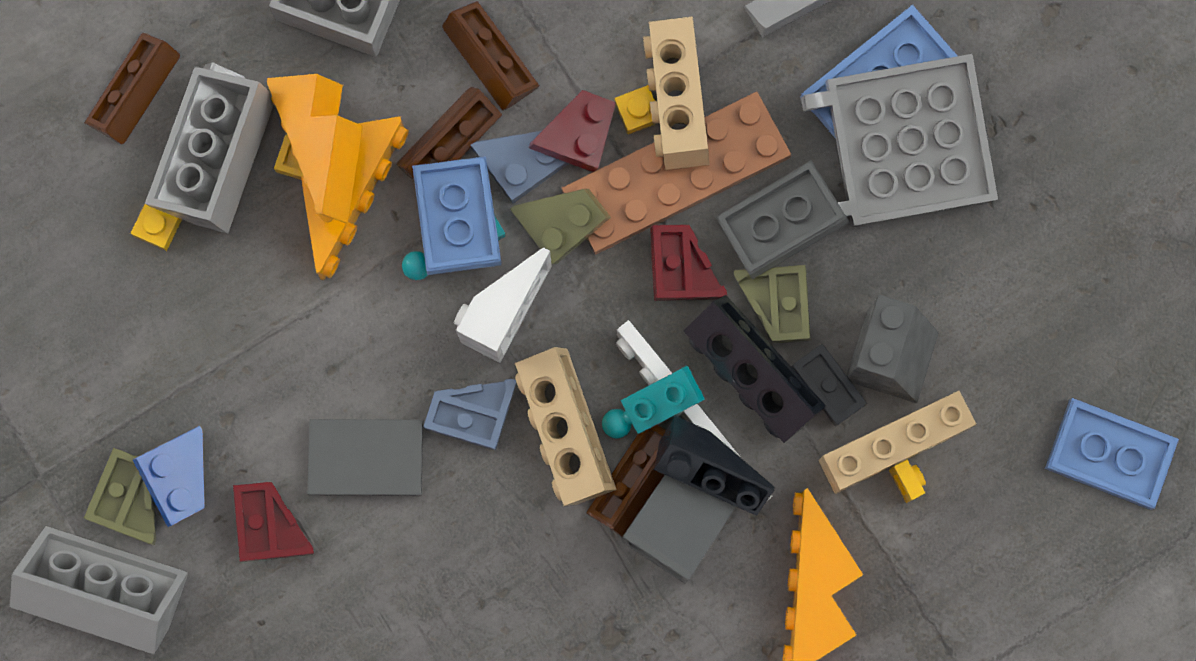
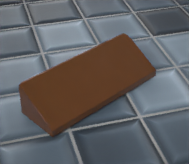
[442,1,540,110]
[84,32,180,144]
[396,87,503,181]
[586,424,666,537]

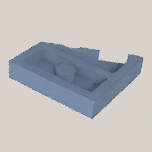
[471,131,569,204]
[423,379,517,451]

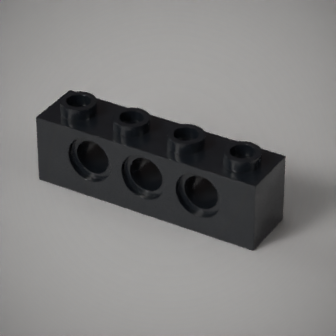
[683,295,826,443]

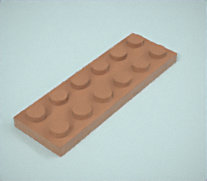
[562,92,791,255]

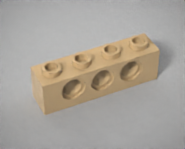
[643,17,710,170]
[515,347,617,506]
[818,391,977,494]

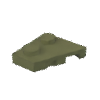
[510,188,611,264]
[734,265,811,343]
[84,448,156,545]

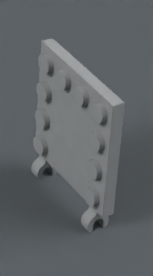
[801,54,998,226]

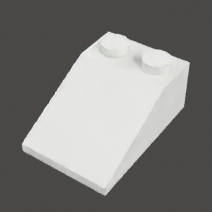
[454,248,552,363]

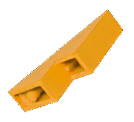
[267,74,363,223]
[301,116,409,280]
[782,488,863,661]

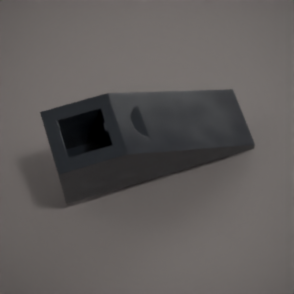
[654,415,775,516]

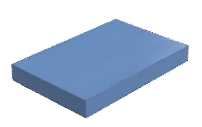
[412,156,501,275]
[1045,398,1179,510]

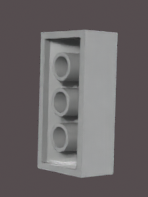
[145,67,274,233]
[10,526,188,654]

